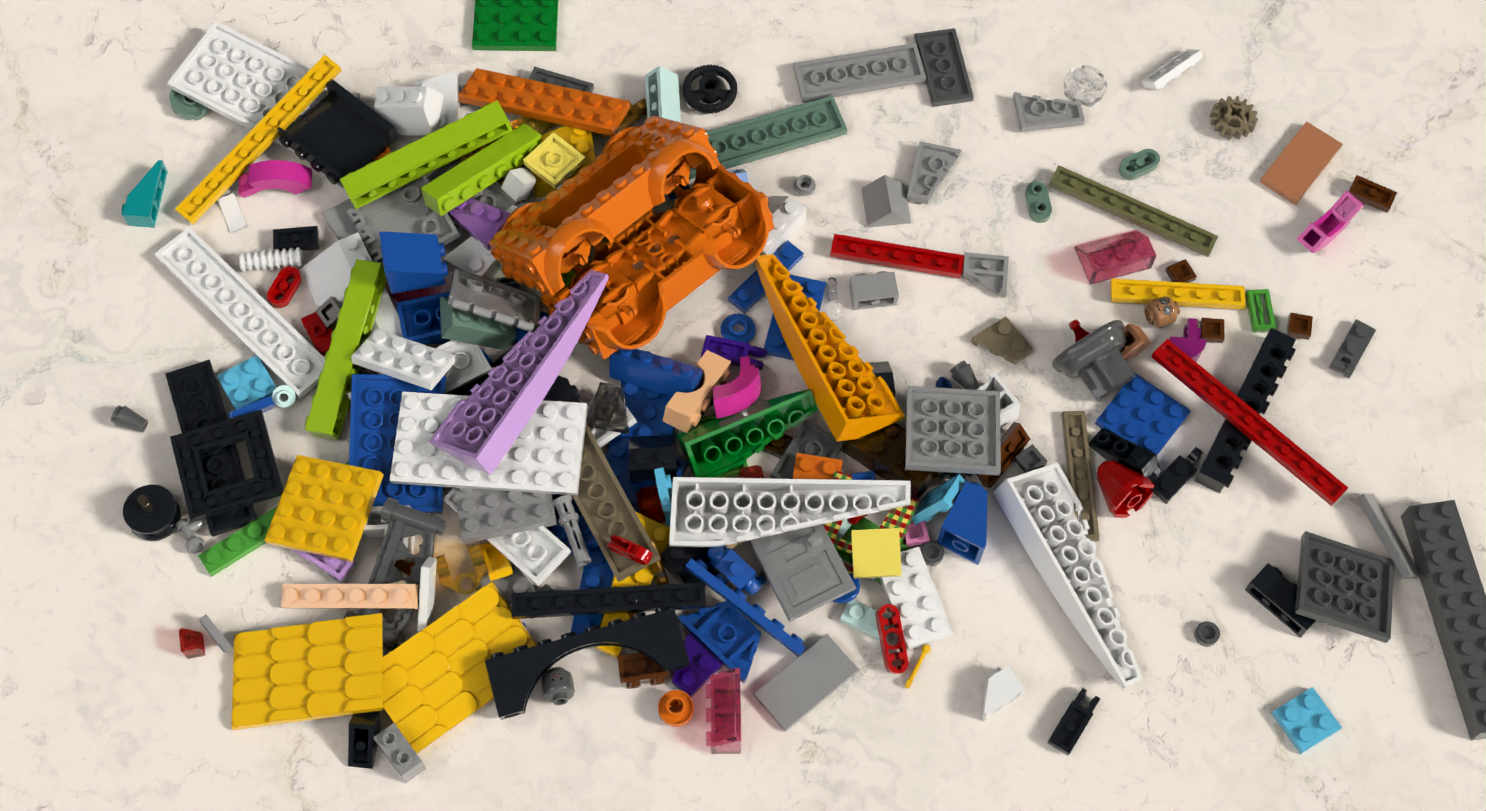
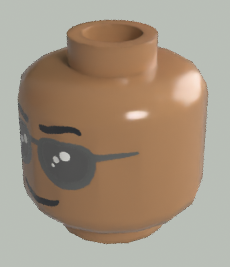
[1144,296,1180,328]

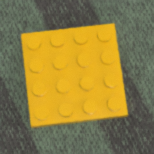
[264,455,384,562]

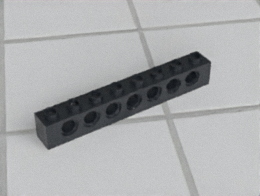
[1194,328,1296,494]

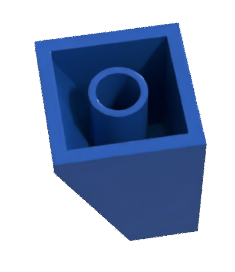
[379,231,449,294]
[937,481,988,565]

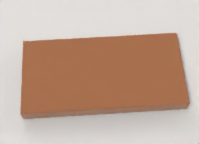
[1260,121,1343,205]

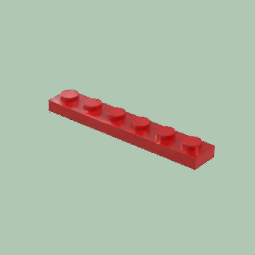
[830,234,964,279]

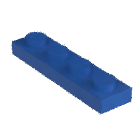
[728,240,804,314]

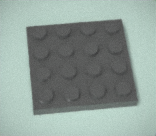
[1295,531,1394,643]

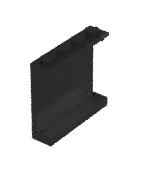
[277,79,397,188]

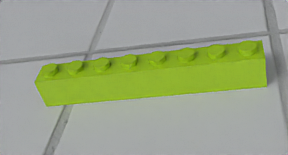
[340,100,513,210]
[305,259,387,441]

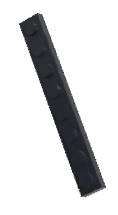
[511,582,706,619]

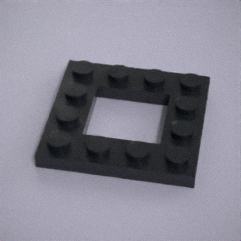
[170,410,284,522]

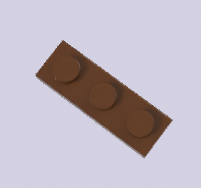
[976,422,1031,488]

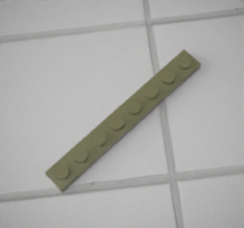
[1049,165,1218,257]

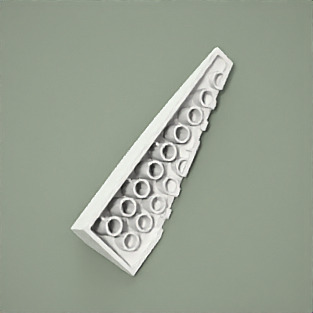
[669,477,911,547]

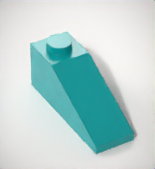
[121,160,168,228]

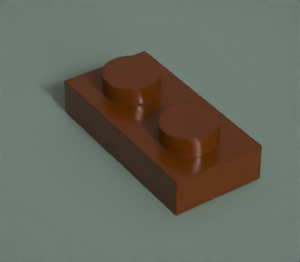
[1349,175,1397,213]

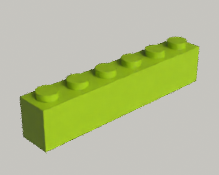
[421,123,542,216]

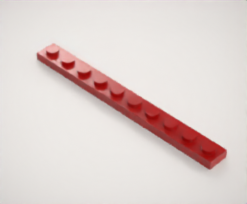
[1151,339,1348,507]

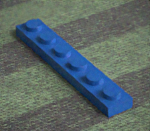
[685,558,806,657]

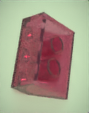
[1074,230,1157,285]
[706,668,741,754]

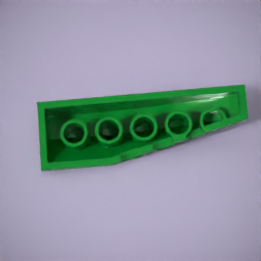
[677,389,817,478]

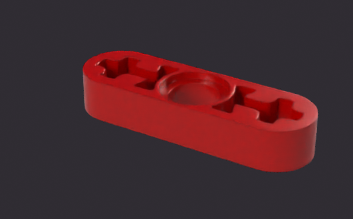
[875,604,909,674]

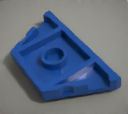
[678,601,761,684]

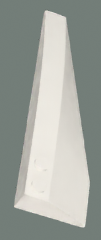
[300,233,403,375]
[993,462,1142,689]

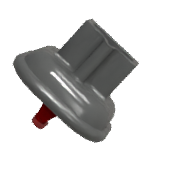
[1052,319,1136,401]

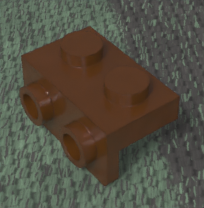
[617,653,669,689]

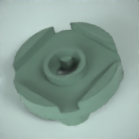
[169,90,211,120]

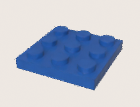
[1095,372,1191,456]

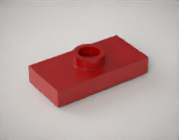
[300,312,333,356]

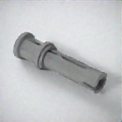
[553,495,591,567]

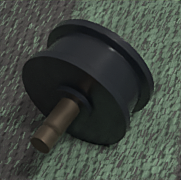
[123,484,181,541]

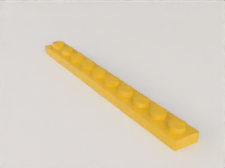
[175,55,342,225]

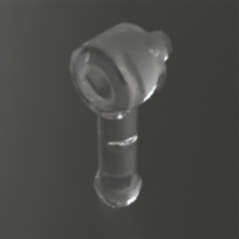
[826,277,843,321]

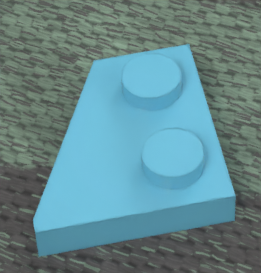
[654,467,673,525]

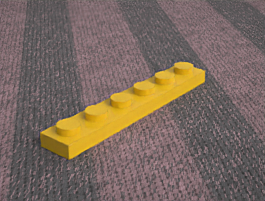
[1110,278,1246,310]

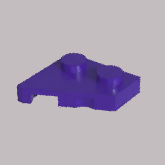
[672,632,723,698]

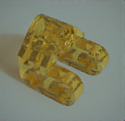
[433,542,487,595]

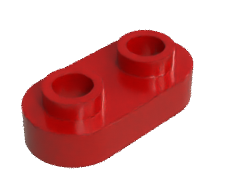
[267,266,302,308]

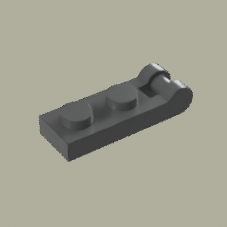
[1329,319,1376,379]

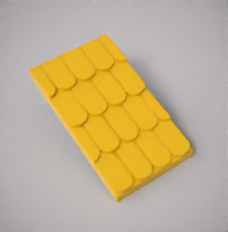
[383,582,538,754]
[232,613,383,731]

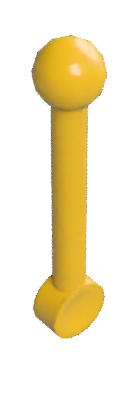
[905,644,931,689]

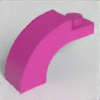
[238,160,312,198]
[1297,191,1364,253]
[713,356,762,418]

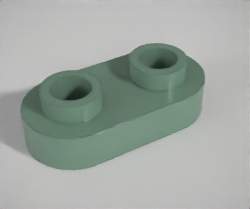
[1119,149,1160,180]
[1025,181,1052,223]

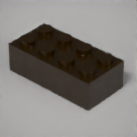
[842,423,941,500]

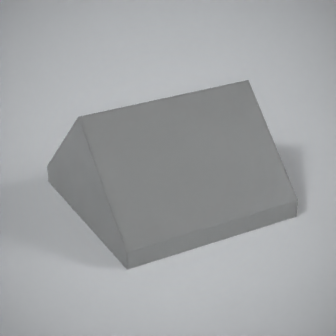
[861,175,911,228]

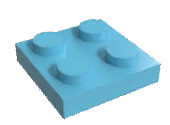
[217,355,276,410]
[912,474,965,525]
[1271,687,1342,754]

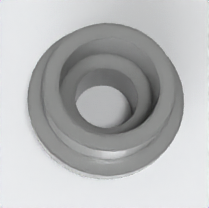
[794,175,816,196]

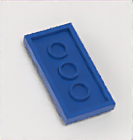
[764,274,826,361]

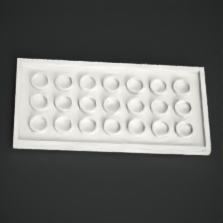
[167,21,360,152]
[390,392,588,496]

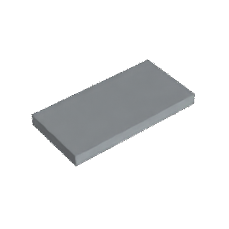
[754,634,859,732]

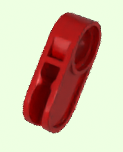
[606,535,653,566]

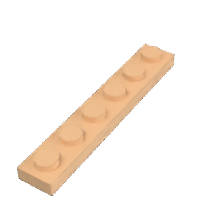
[281,584,419,609]

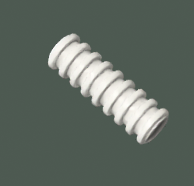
[239,247,303,272]

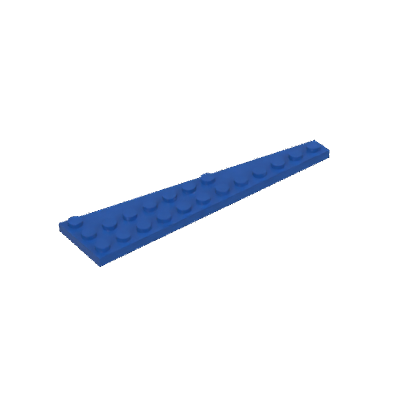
[571,381,675,635]

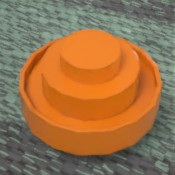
[658,690,694,727]

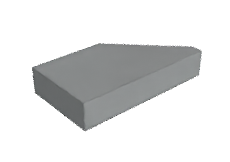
[199,614,233,653]

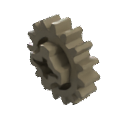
[1210,96,1258,140]

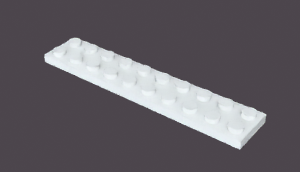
[154,227,325,399]

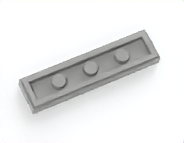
[1357,494,1421,579]

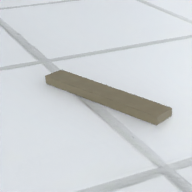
[1061,411,1099,542]

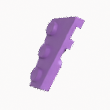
[447,198,511,251]

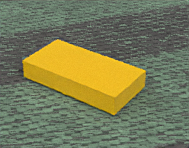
[479,542,513,581]

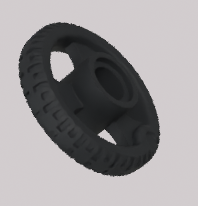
[683,64,737,114]

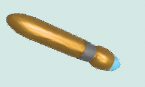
[650,538,669,585]

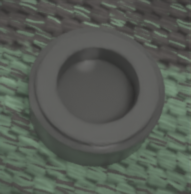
[921,541,944,566]
[1194,621,1220,647]

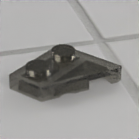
[586,382,629,434]

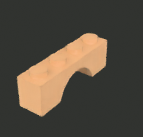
[663,350,731,433]

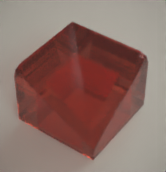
[179,628,205,659]

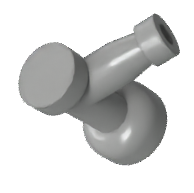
[176,518,208,554]

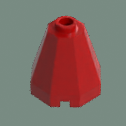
[1096,460,1154,518]

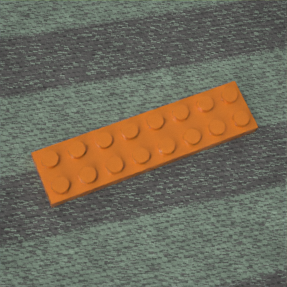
[458,68,630,136]

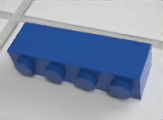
[609,349,702,397]

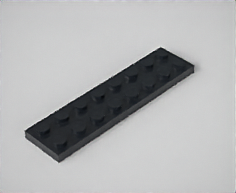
[165,359,257,537]

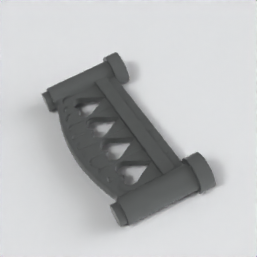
[343,497,446,649]

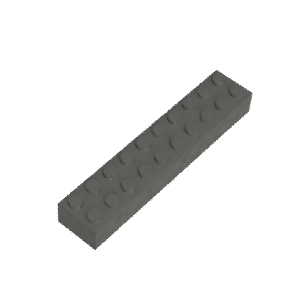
[1400,500,1486,741]

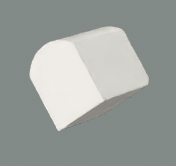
[501,168,536,202]

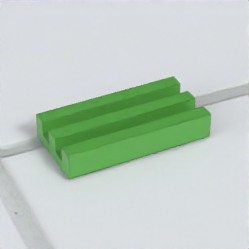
[1245,289,1276,333]

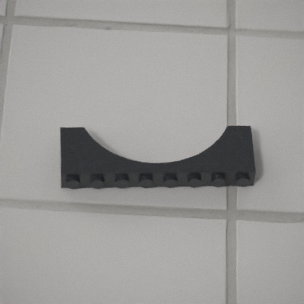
[485,606,690,720]

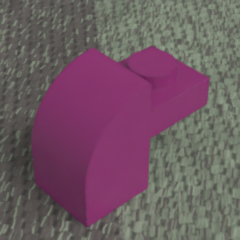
[1169,318,1206,362]

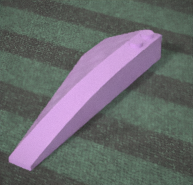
[429,270,609,475]

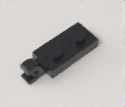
[1150,447,1203,504]

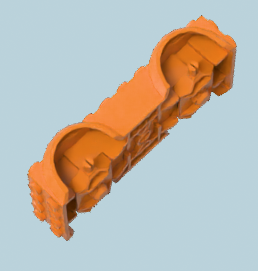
[488,116,720,296]
[541,163,774,360]

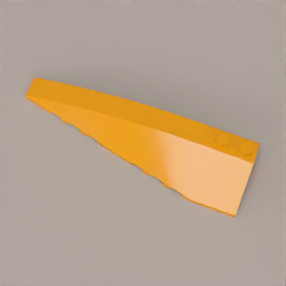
[754,254,905,441]

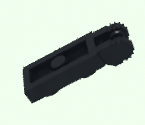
[1047,687,1101,756]

